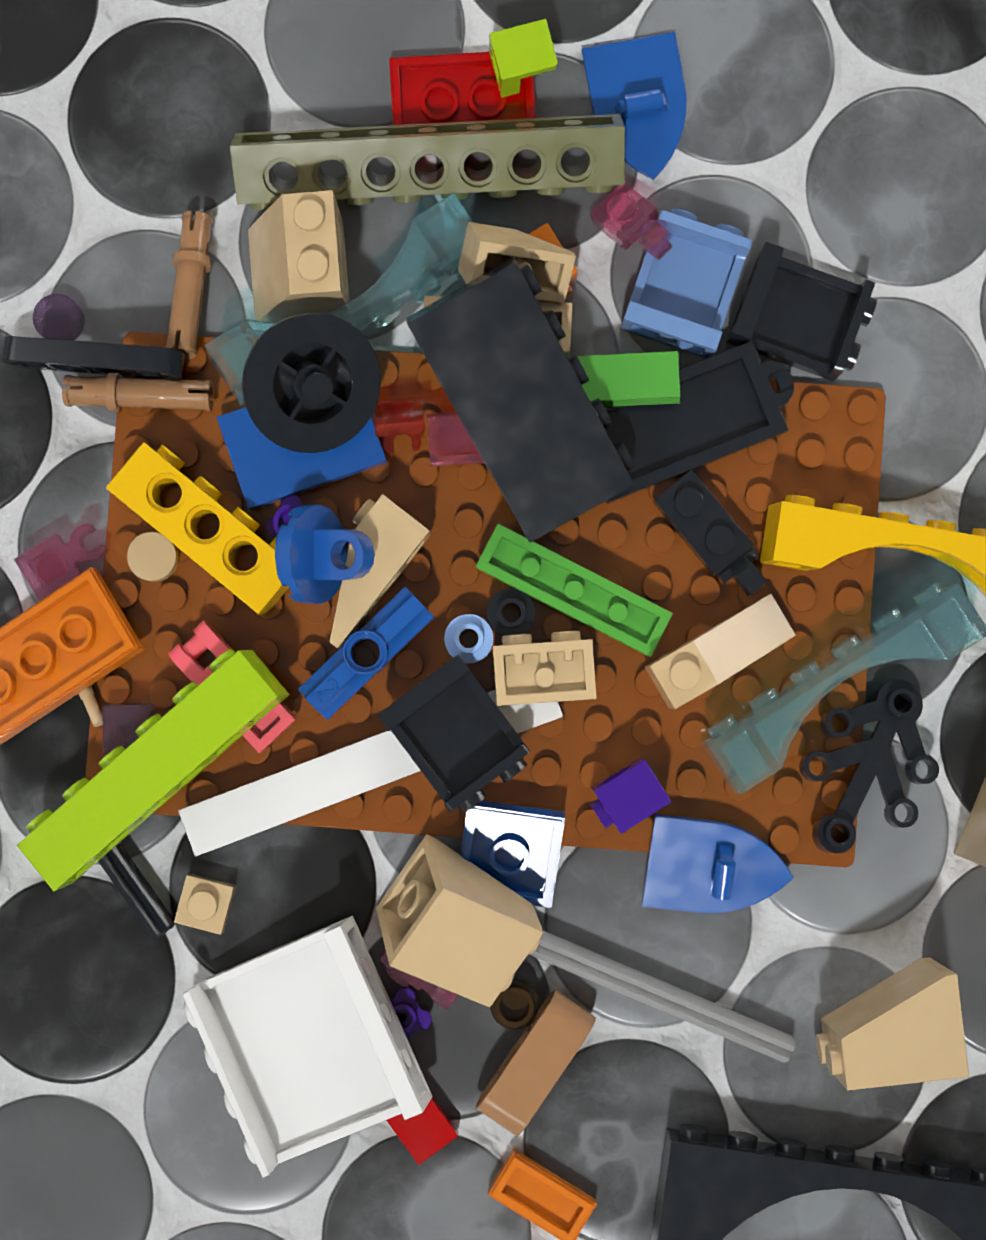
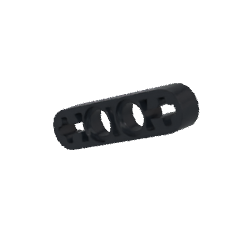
[2,336,185,380]

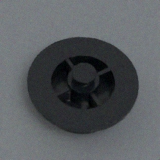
[242,312,381,453]

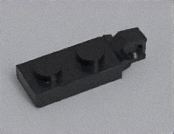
[652,469,767,596]

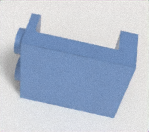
[620,209,753,359]

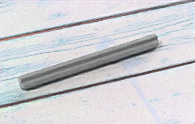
[530,931,796,1063]

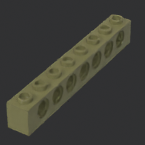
[230,114,625,210]

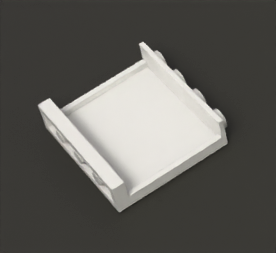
[182,916,433,1177]

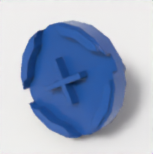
[275,505,375,604]

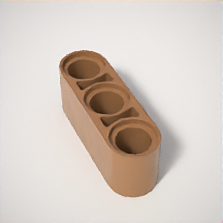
[475,989,596,1137]

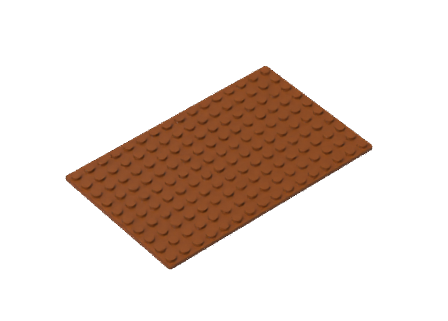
[85,331,886,868]

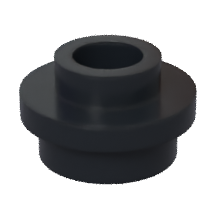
[487,588,536,636]

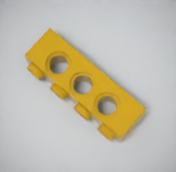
[106,442,289,616]

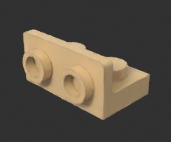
[493,631,597,706]

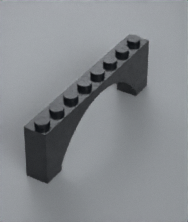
[651,1124,986,1240]

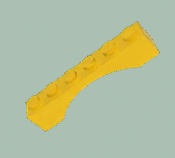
[760,495,986,597]

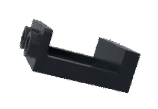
[726,242,877,381]
[377,655,531,813]

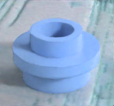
[444,614,493,663]

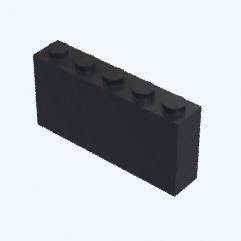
[406,258,635,543]

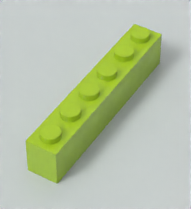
[16,649,290,891]

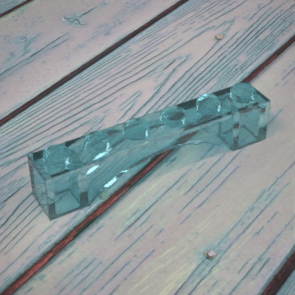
[205,194,474,406]
[701,582,986,795]

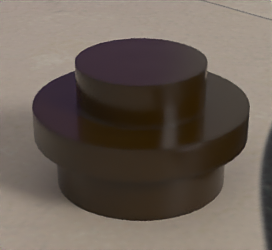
[490,979,539,1030]

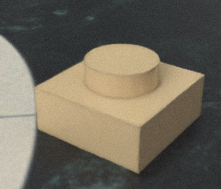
[174,873,236,935]

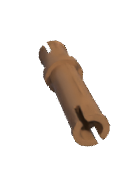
[165,211,213,359]
[62,373,214,412]

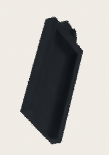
[604,341,794,504]

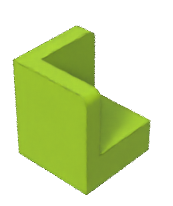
[489,19,558,98]

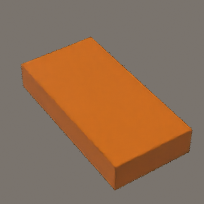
[488,1148,597,1240]

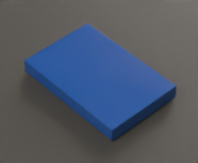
[216,407,387,511]

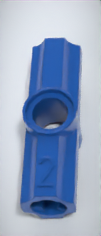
[298,587,435,720]

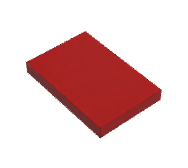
[389,52,536,125]

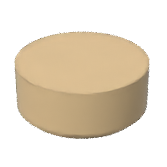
[127,532,179,582]

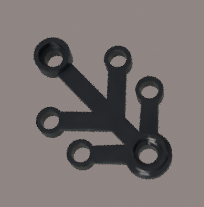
[799,680,939,853]

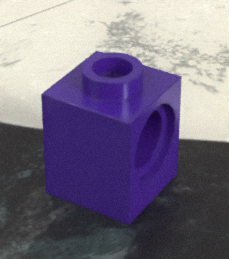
[590,757,672,834]

